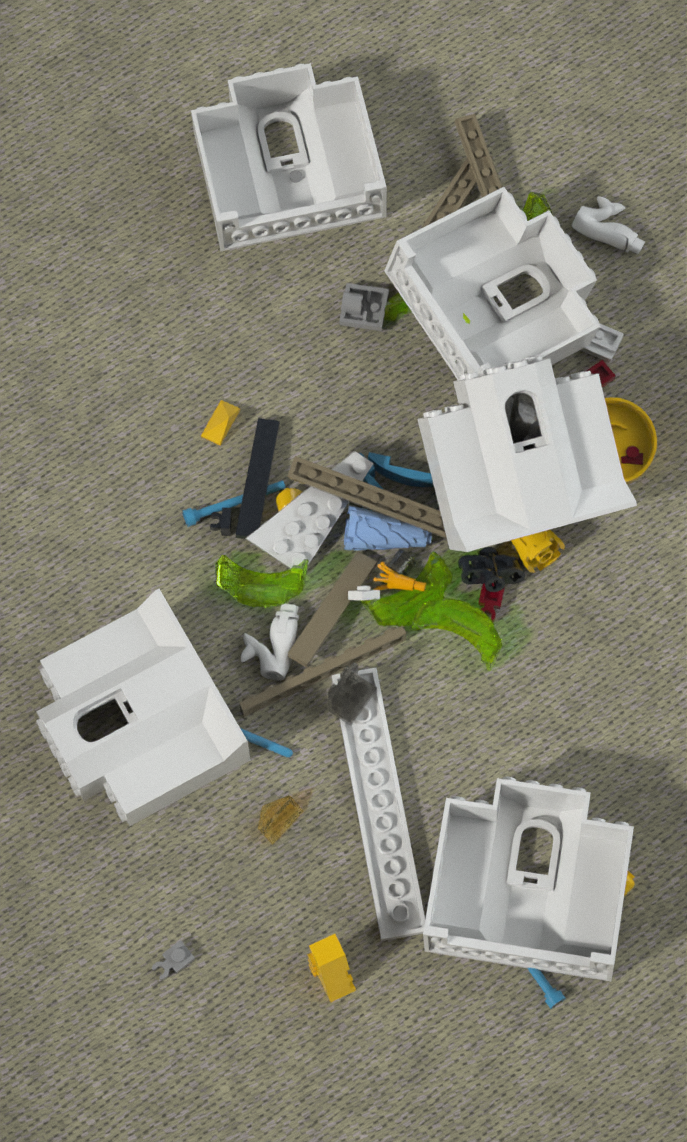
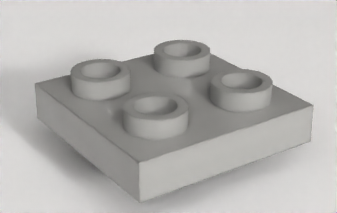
[339,283,389,331]

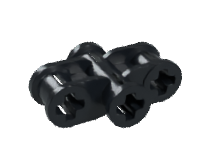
[458,547,525,592]

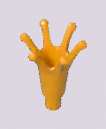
[373,561,426,592]

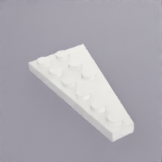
[245,451,373,575]

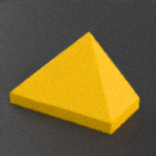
[201,400,241,446]

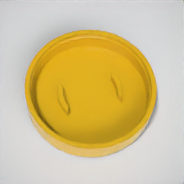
[605,397,657,484]

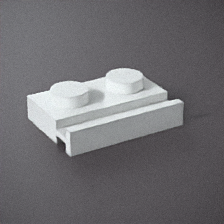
[581,323,624,363]

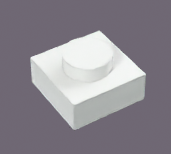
[348,585,380,600]

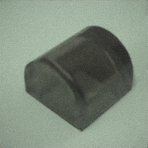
[386,549,416,576]

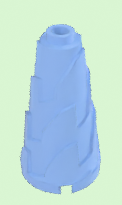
[344,506,432,551]

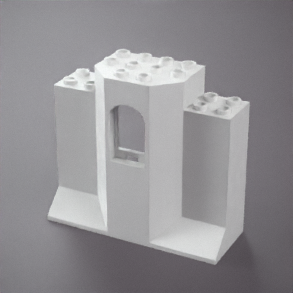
[191,63,387,251]
[384,187,600,380]
[418,355,637,552]
[36,589,251,826]
[423,777,634,982]

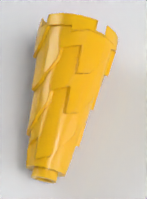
[511,530,565,573]

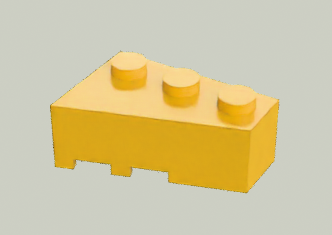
[307,934,356,1002]

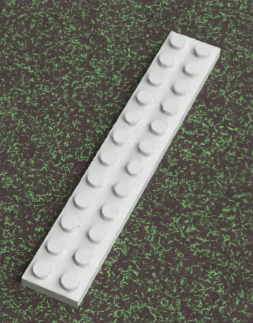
[332,668,425,941]

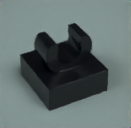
[210,508,232,536]

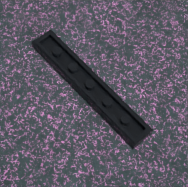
[236,418,280,540]

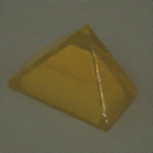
[258,795,304,845]

